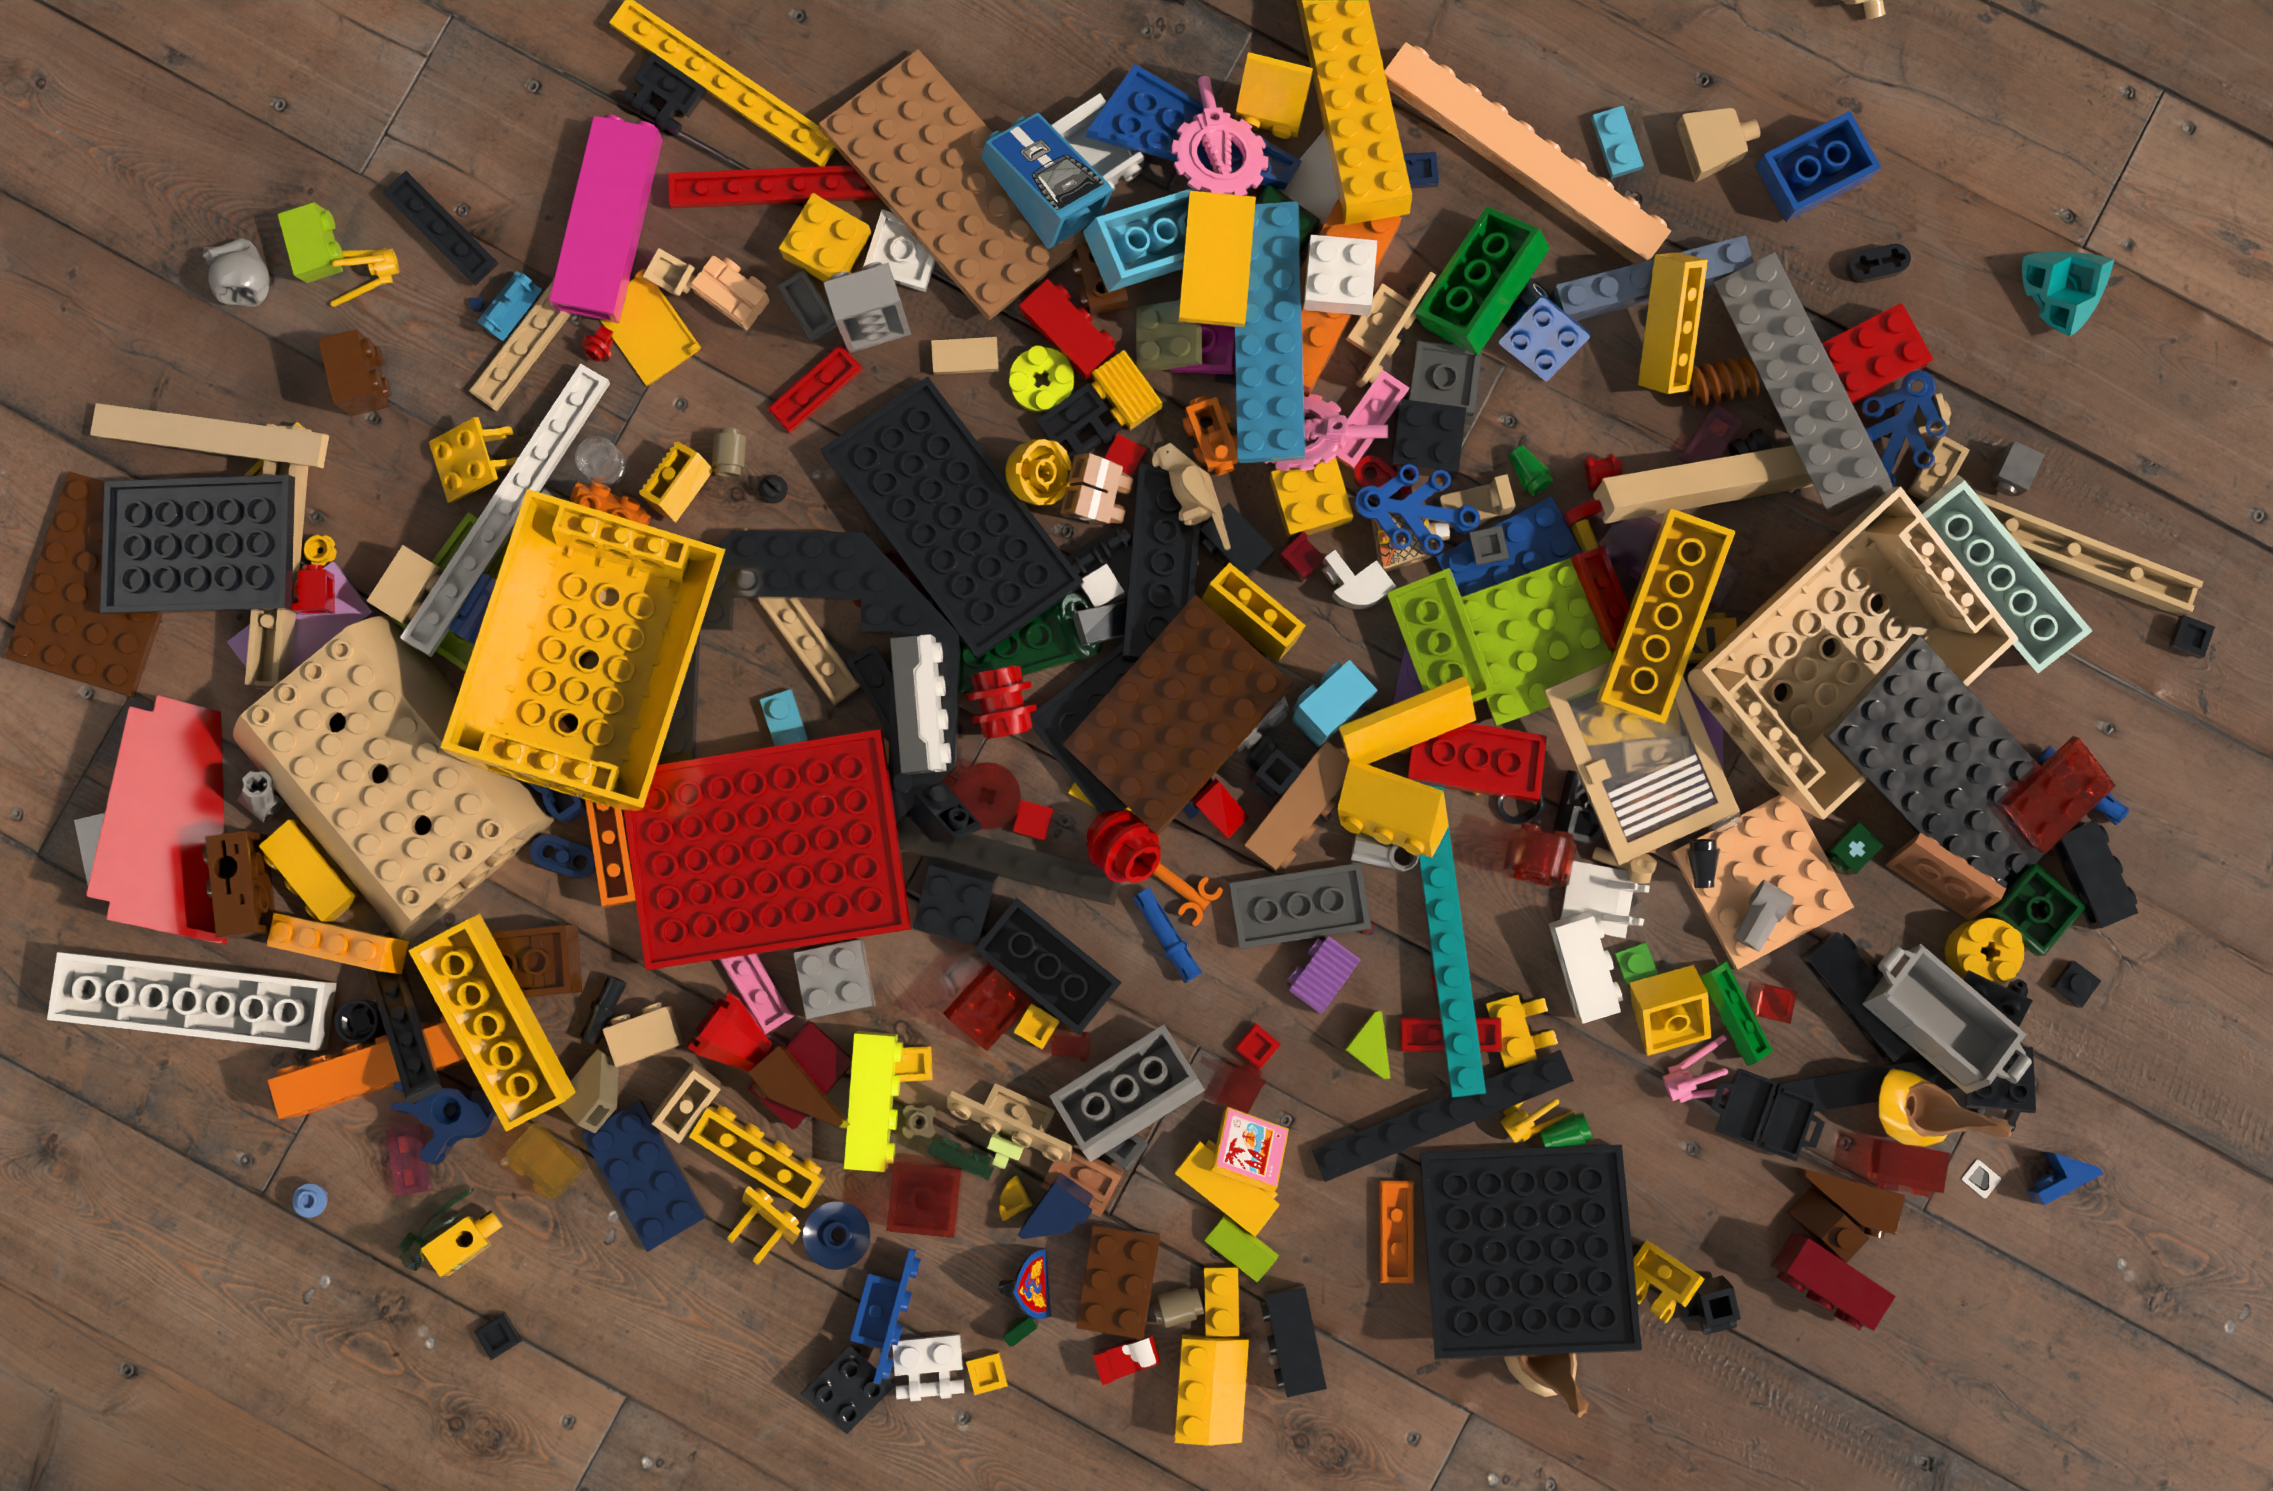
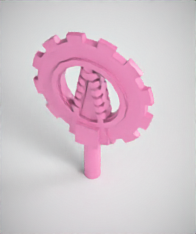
[1172,76,1268,196]
[1264,394,1388,471]

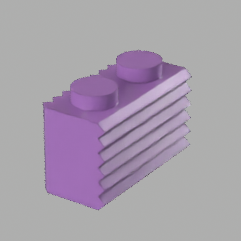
[1287,936,1361,1014]

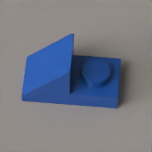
[2027,1152,2103,1205]

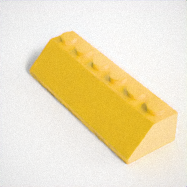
[408,914,576,1132]

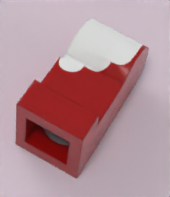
[1093,1335,1161,1386]

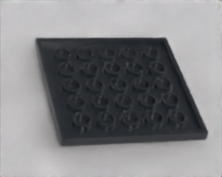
[1419,1144,1642,1360]

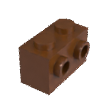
[1071,243,1128,316]

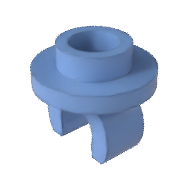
[292,1183,328,1218]

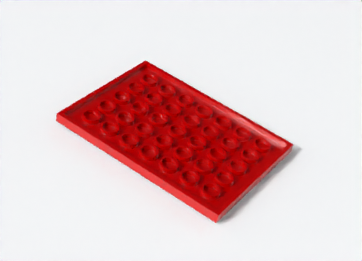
[624,729,911,971]

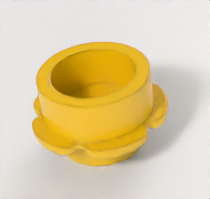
[304,535,337,566]

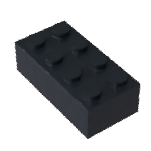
[975,898,1122,1035]

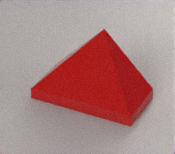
[1192,778,1249,840]

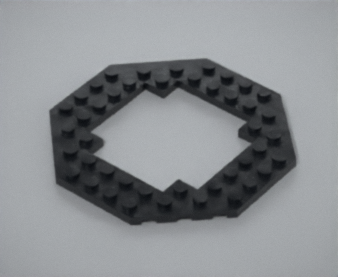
[657,531,961,825]

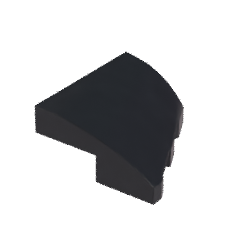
[1552,770,1628,844]

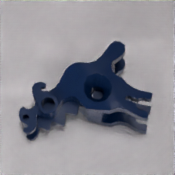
[390,1082,497,1165]

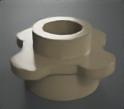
[902,1105,936,1139]

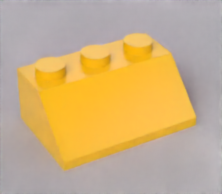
[1337,759,1449,858]
[1174,1334,1249,1445]

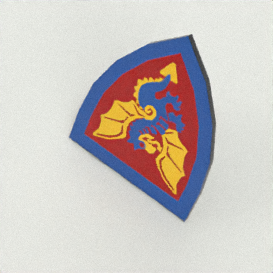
[999,1249,1051,1319]

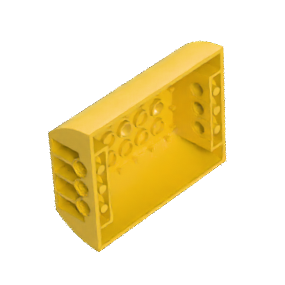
[441,489,726,811]

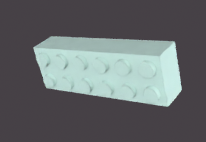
[1917,475,2092,673]

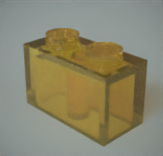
[505,1122,588,1200]

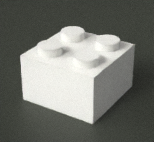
[1303,235,1378,316]

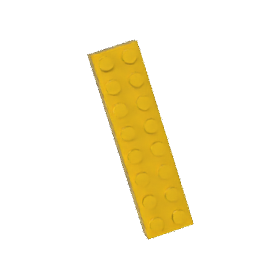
[1296,0,1412,225]

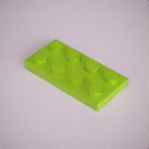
[1387,568,1497,703]

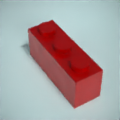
[1019,279,1116,383]

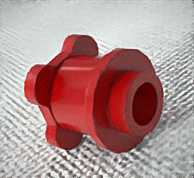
[1584,453,1623,491]

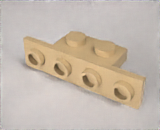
[1345,271,1436,388]
[947,1083,1073,1164]

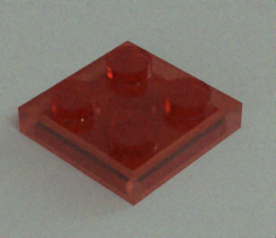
[943,963,1032,1051]

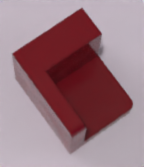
[1279,531,1325,583]

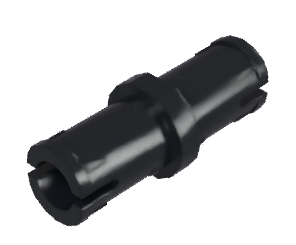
[579,975,627,1045]

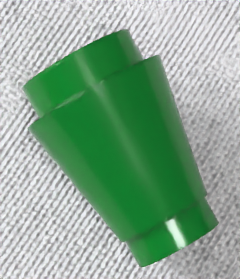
[1508,445,1553,496]
[1540,1112,1593,1148]

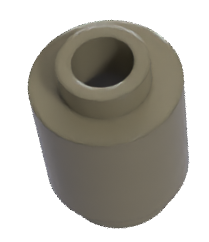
[711,428,747,478]
[1152,1286,1204,1328]

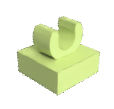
[987,1132,1024,1169]

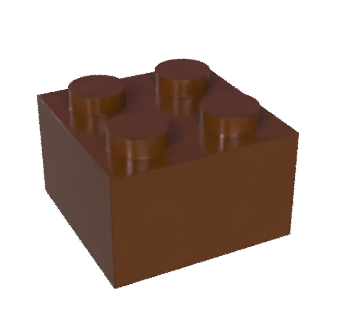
[318,329,392,417]

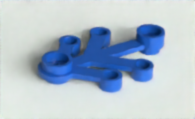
[1863,370,1948,495]
[1355,464,1480,556]

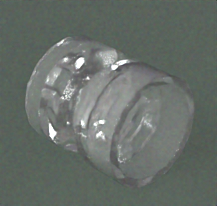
[575,436,626,487]

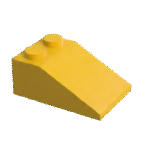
[1235,52,1313,139]

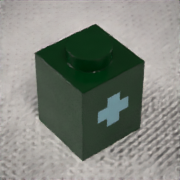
[1824,822,1884,875]

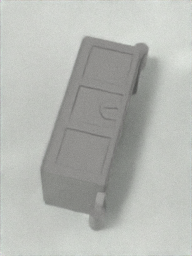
[1862,944,2032,1094]

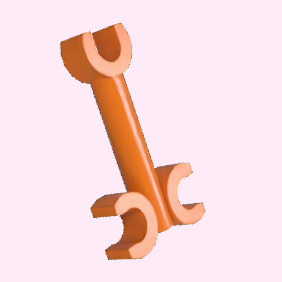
[1153,862,1223,927]

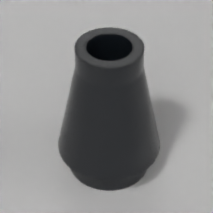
[1686,839,1720,888]

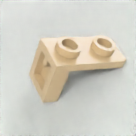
[1439,474,1516,528]

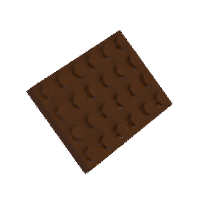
[5,471,163,698]
[1063,595,1294,835]

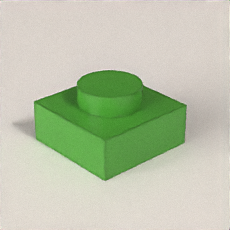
[1613,942,1658,985]

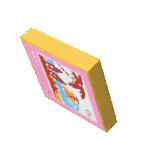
[1211,1107,1289,1193]

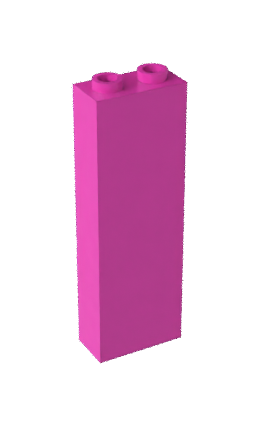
[549,114,663,323]

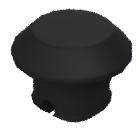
[758,475,788,504]

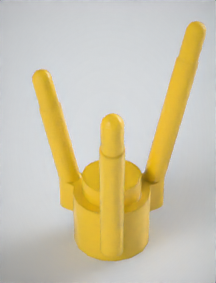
[330,248,399,307]
[1500,1099,1576,1143]

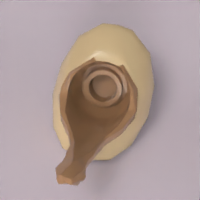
[1503,1354,1589,1417]

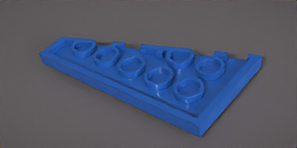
[1085,64,1302,190]

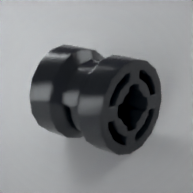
[1728,428,1773,456]

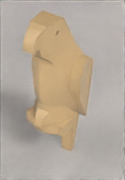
[1152,443,1231,550]

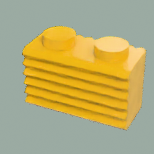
[1091,350,1162,431]
[639,441,714,523]

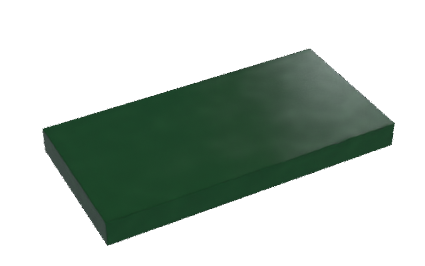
[959,600,1080,695]

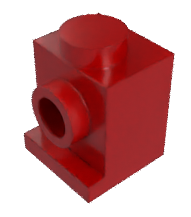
[292,564,335,615]

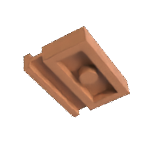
[1041,1141,1123,1217]

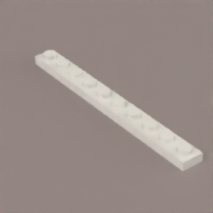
[400,364,610,657]

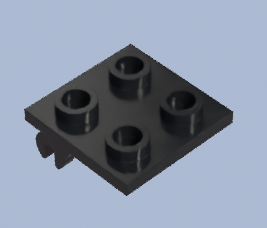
[1965,1046,2036,1132]

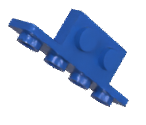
[850,1248,921,1385]

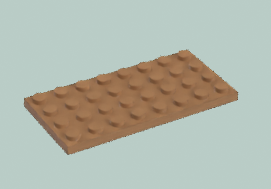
[819,49,1087,321]

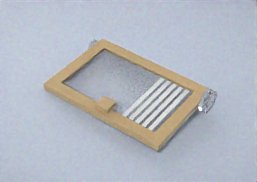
[1543,660,1743,865]

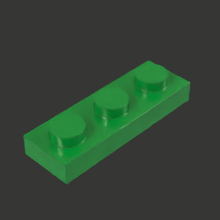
[1700,961,1773,1066]

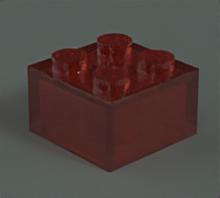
[886,1160,964,1238]

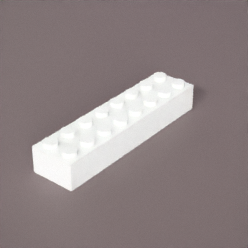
[47,952,337,1050]

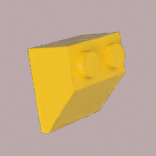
[1629,965,1711,1056]

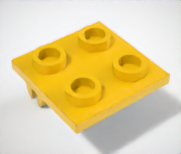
[429,417,518,503]
[727,1186,801,1265]

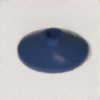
[803,1201,871,1270]

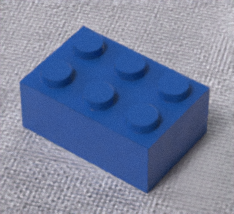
[1755,111,1882,222]

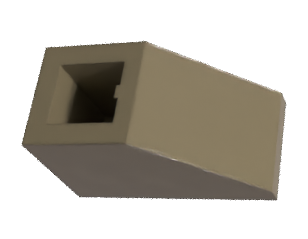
[558,1049,619,1134]

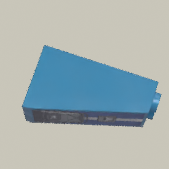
[980,113,1113,250]

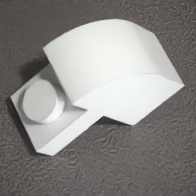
[1322,550,1396,610]

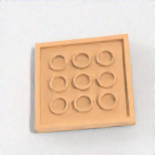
[1671,794,1854,970]

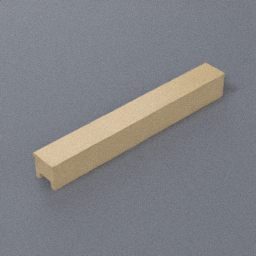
[245,424,311,690]
[1593,445,1814,524]
[1977,494,2204,617]

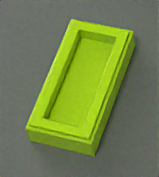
[1204,1214,1279,1282]

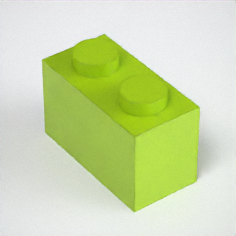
[278,202,344,283]

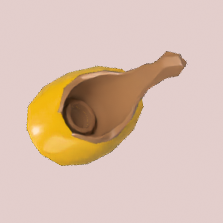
[1879,1069,2012,1147]

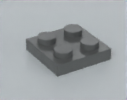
[1409,341,1483,416]

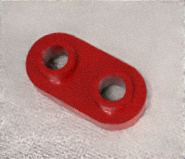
[1353,456,1412,501]

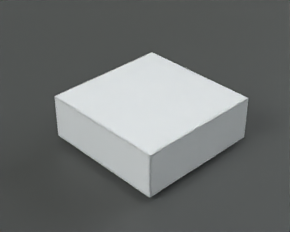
[1081,564,1124,608]

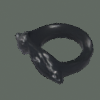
[1497,789,1546,825]

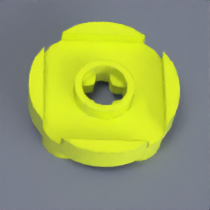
[1009,346,1074,413]

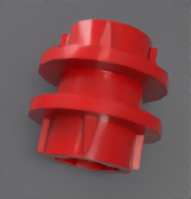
[966,665,1037,739]
[1086,810,1162,883]

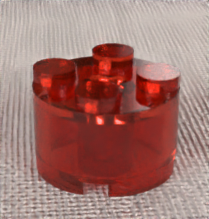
[954,762,1022,831]
[1503,823,1577,887]

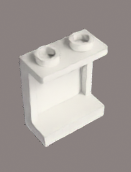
[1051,93,1144,191]

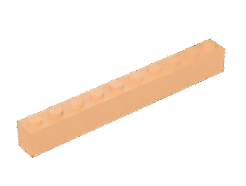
[1385,42,1671,264]

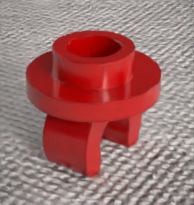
[581,325,614,362]

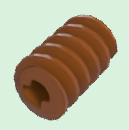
[1686,356,1760,408]

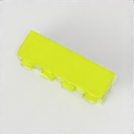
[844,1031,903,1172]

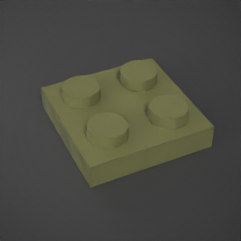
[1136,300,1202,373]

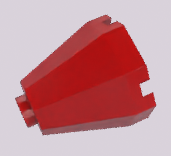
[687,989,772,1071]

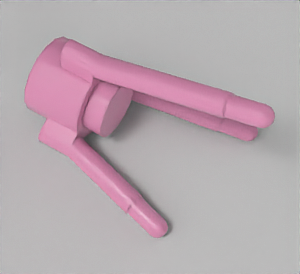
[1662,1035,1729,1103]

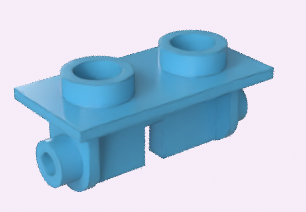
[477,271,543,341]

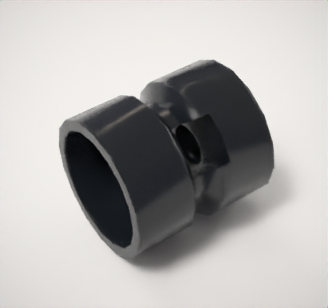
[334,1000,386,1044]

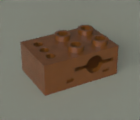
[202,830,276,939]
[490,925,582,998]

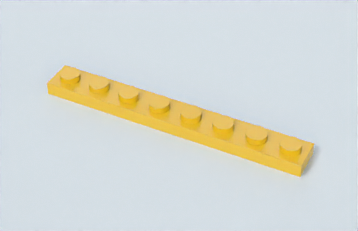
[609,0,836,167]

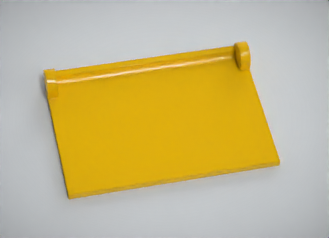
[600,269,701,386]

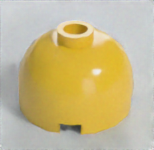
[1005,439,1071,505]

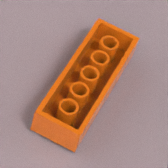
[1301,198,1402,397]
[267,1016,468,1119]

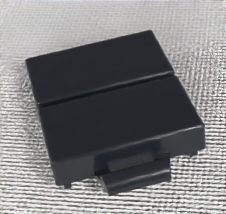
[1710,1068,1825,1162]

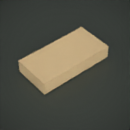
[931,337,999,375]

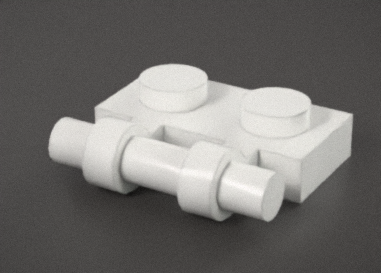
[892,1334,965,1402]

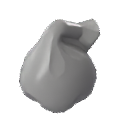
[202,238,270,307]

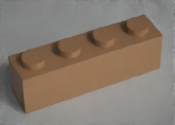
[1244,740,1349,872]

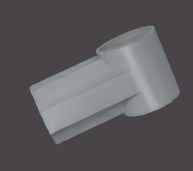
[237,771,284,823]
[1350,833,1419,872]
[1733,879,1794,952]

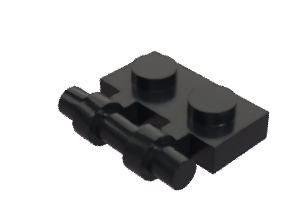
[622,52,707,136]
[1036,383,1122,465]

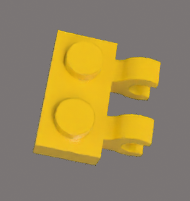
[1485,994,1558,1068]
[1633,1240,1705,1323]

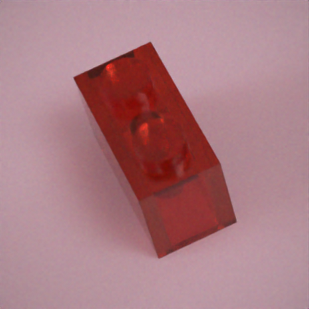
[1868,1139,1950,1198]

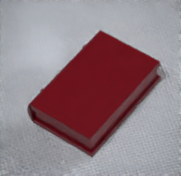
[748,1020,852,1130]

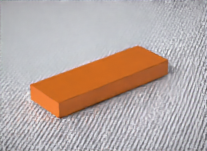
[1379,1180,1414,1283]

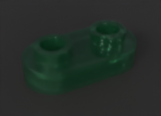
[1056,593,1103,659]

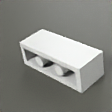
[1548,912,1623,1024]

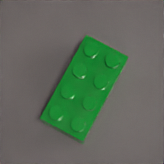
[1415,206,1550,355]

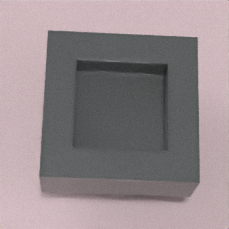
[1468,526,1509,567]
[1104,1134,1148,1172]

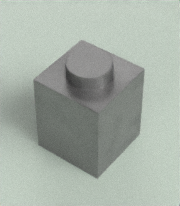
[1988,441,2045,496]

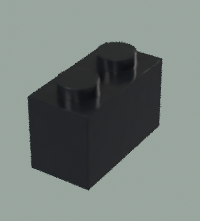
[1200,503,1275,578]

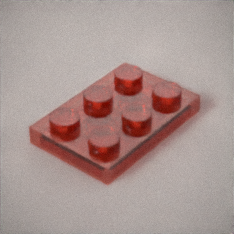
[2002,736,2116,854]

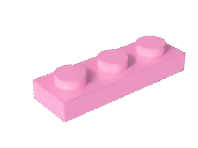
[1334,370,1409,470]

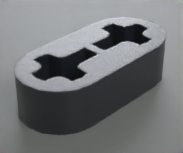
[1846,244,1911,283]

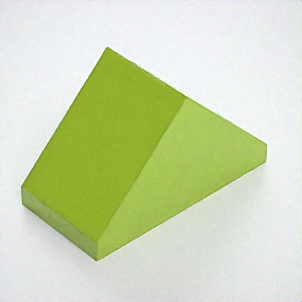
[1344,1011,1391,1079]

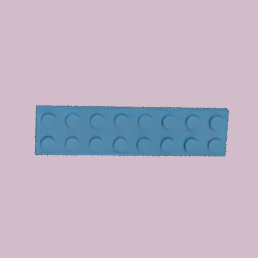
[1235,201,1306,463]

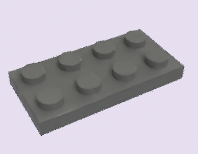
[1229,863,1372,949]

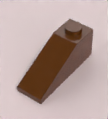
[748,1046,850,1129]
[1797,1168,1905,1239]

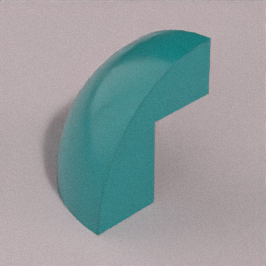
[2022,251,2114,336]

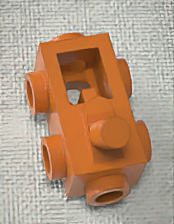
[1181,395,1238,476]
[570,482,651,526]

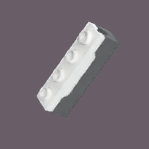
[890,634,951,775]

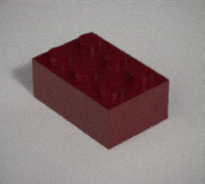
[1771,1233,1896,1331]

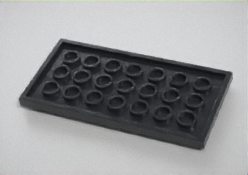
[820,377,1084,660]
[1822,634,2082,908]

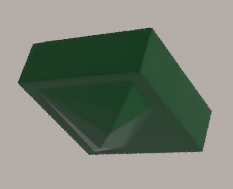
[1003,1316,1038,1347]

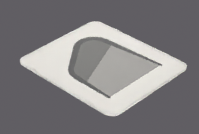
[1962,1160,2001,1198]

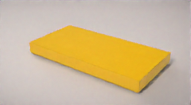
[1178,191,1256,328]
[1339,676,1476,764]

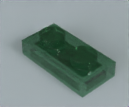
[927,1136,996,1181]

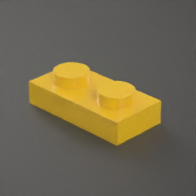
[1204,1267,1239,1337]

